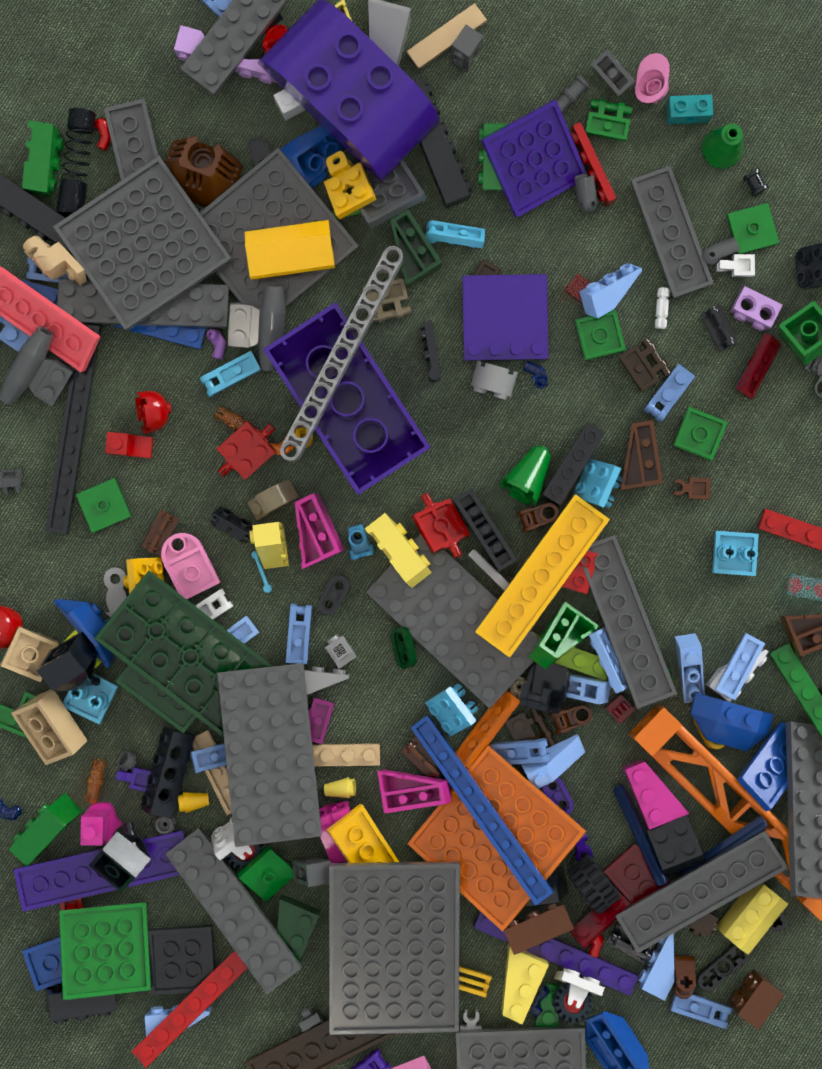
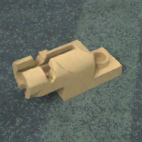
[23,236,87,286]

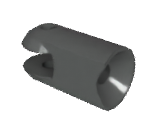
[574,174,598,212]
[702,237,740,266]

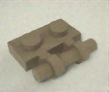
[363,278,411,323]

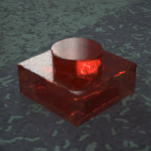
[565,273,591,303]

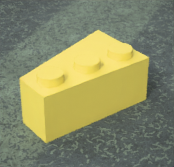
[365,513,432,588]
[250,522,289,569]
[501,943,549,1024]

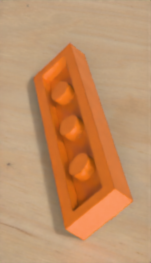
[455,691,520,769]

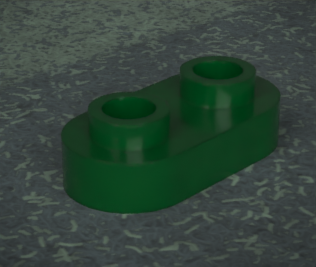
[390,626,417,669]

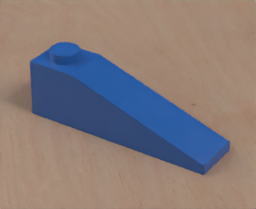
[280,125,345,188]

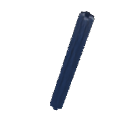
[613,785,668,886]
[680,816,767,876]

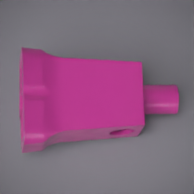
[319,801,350,863]
[81,802,123,845]

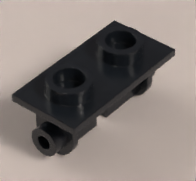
[700,305,739,351]
[210,507,253,543]
[606,924,654,963]

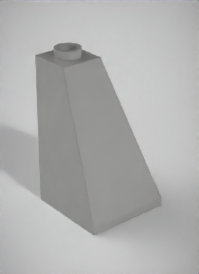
[368,0,411,66]

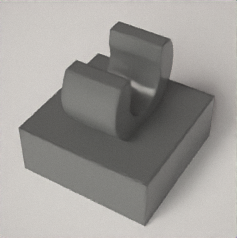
[0,469,23,494]
[299,1007,325,1032]

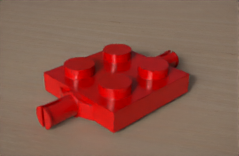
[217,420,277,480]
[412,492,470,559]

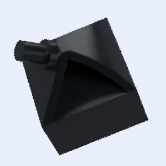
[36,631,100,691]
[88,822,151,893]

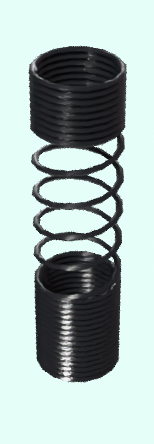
[57,107,96,217]

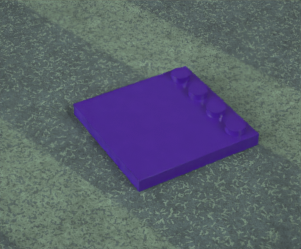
[480,100,587,217]
[462,274,548,361]

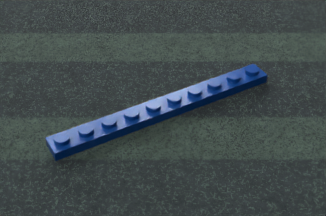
[20,279,207,350]
[411,715,555,906]

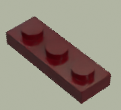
[736,333,781,400]
[569,890,631,949]

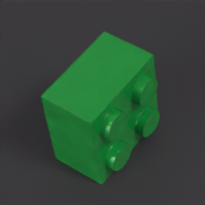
[779,301,822,366]

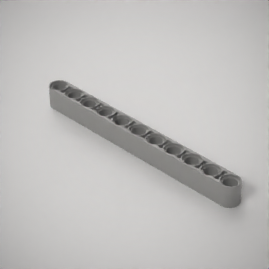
[280,246,403,462]

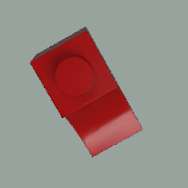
[105,432,154,459]

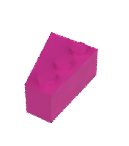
[295,493,345,569]
[622,759,689,830]
[377,769,452,814]

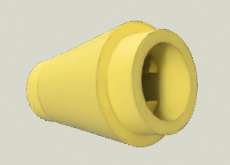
[324,777,356,798]

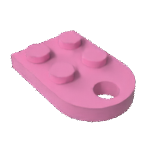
[161,533,221,599]

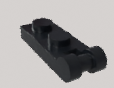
[420,320,441,382]

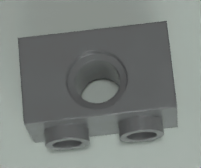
[451,25,484,71]
[591,49,636,96]
[292,856,331,887]

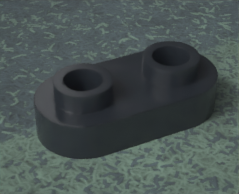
[318,575,350,615]

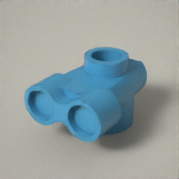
[347,524,375,560]

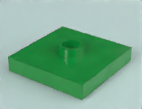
[726,203,779,254]
[574,310,626,361]
[672,406,728,462]
[76,478,132,533]
[237,845,294,902]

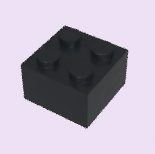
[647,815,706,877]

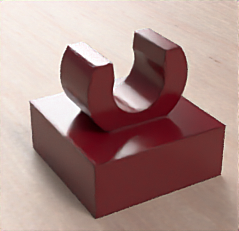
[605,694,635,724]

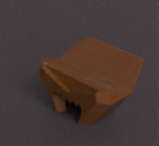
[164,136,243,207]

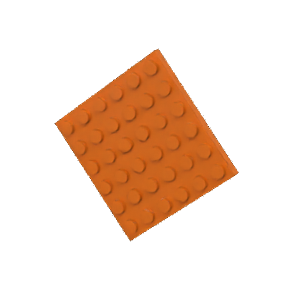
[407,746,587,932]

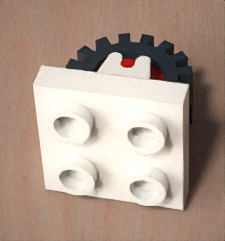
[211,817,264,869]
[552,968,605,1023]

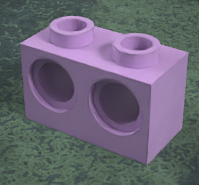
[729,286,782,331]

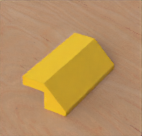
[245,220,335,280]

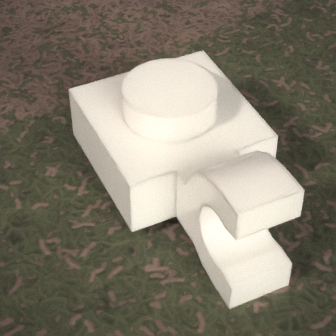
[716,254,755,277]

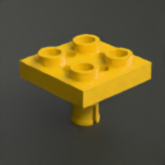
[123,557,164,594]

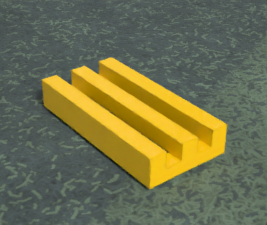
[459,965,492,998]

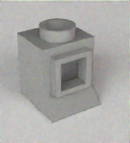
[325,635,357,669]

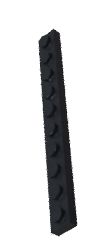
[46,324,101,535]

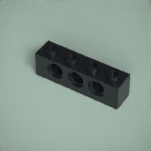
[541,422,605,507]
[453,488,517,572]
[141,727,195,818]

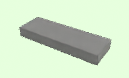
[468,549,509,591]

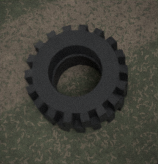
[566,855,620,914]

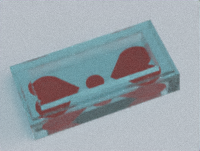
[785,574,822,601]

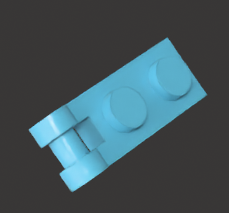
[425,220,485,249]
[199,351,261,397]

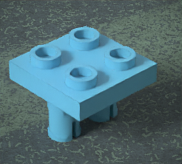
[572,459,622,508]
[712,531,759,576]
[63,674,119,725]
[425,684,478,737]

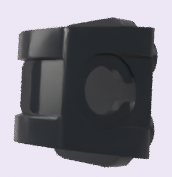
[795,243,822,289]
[520,662,570,714]

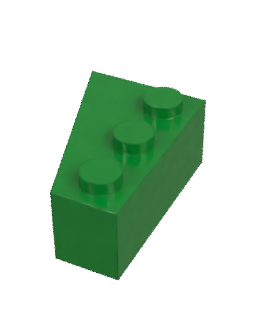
[22,120,65,198]
[478,123,508,190]
[528,602,599,669]
[9,793,83,866]

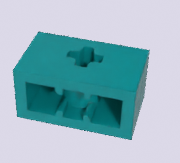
[666,94,713,125]

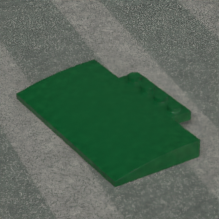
[94,570,273,737]

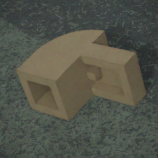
[247,479,299,521]

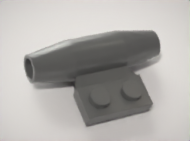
[228,284,286,371]
[0,326,74,406]

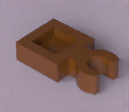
[673,477,711,500]

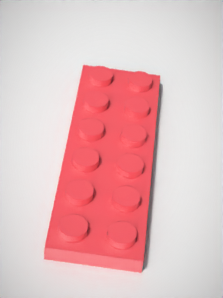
[0,266,101,372]

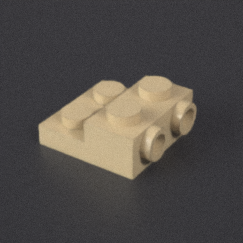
[0,626,59,682]

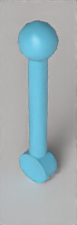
[251,551,272,593]

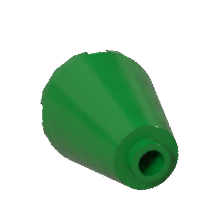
[701,124,744,169]
[499,445,551,506]

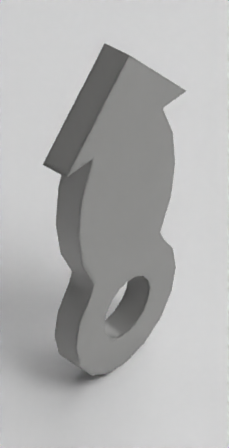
[104,567,127,617]

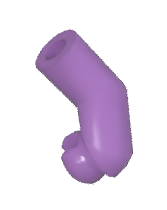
[206,329,227,360]

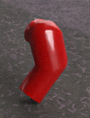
[95,118,111,151]
[588,934,604,958]

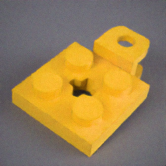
[324,151,377,219]

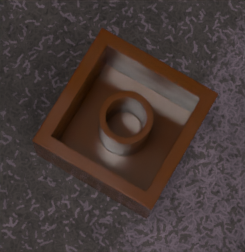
[729,969,784,1030]

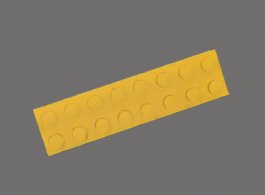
[475,494,610,658]

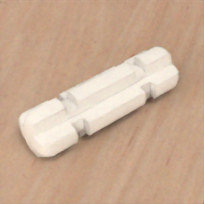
[655,287,670,329]

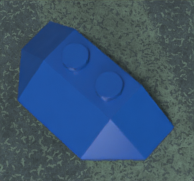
[54,599,115,668]
[689,692,774,751]
[585,1011,650,1069]

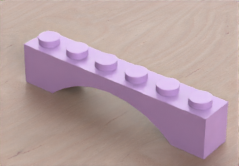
[174,25,282,87]

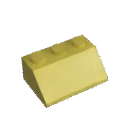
[717,883,788,955]

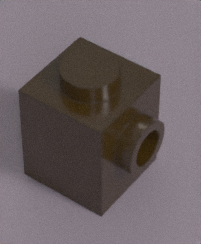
[687,912,719,937]

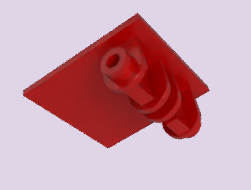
[561,551,598,594]

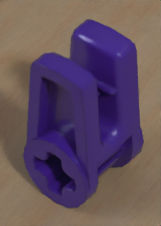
[350,1048,391,1069]

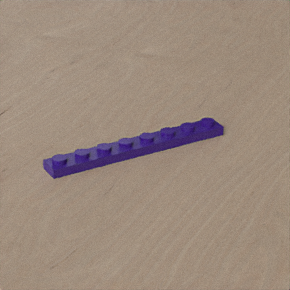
[474,911,639,996]

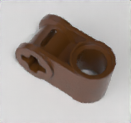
[516,503,558,533]
[549,704,592,734]
[673,955,696,999]

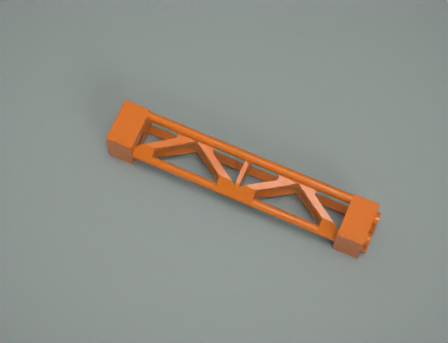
[628,704,822,921]

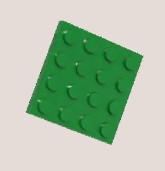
[59,902,151,1000]

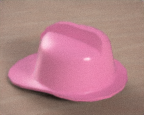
[635,53,670,103]

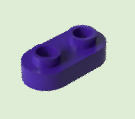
[542,777,574,815]

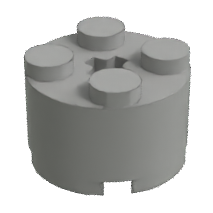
[471,361,518,400]

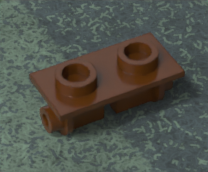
[141,510,179,556]
[401,736,441,778]

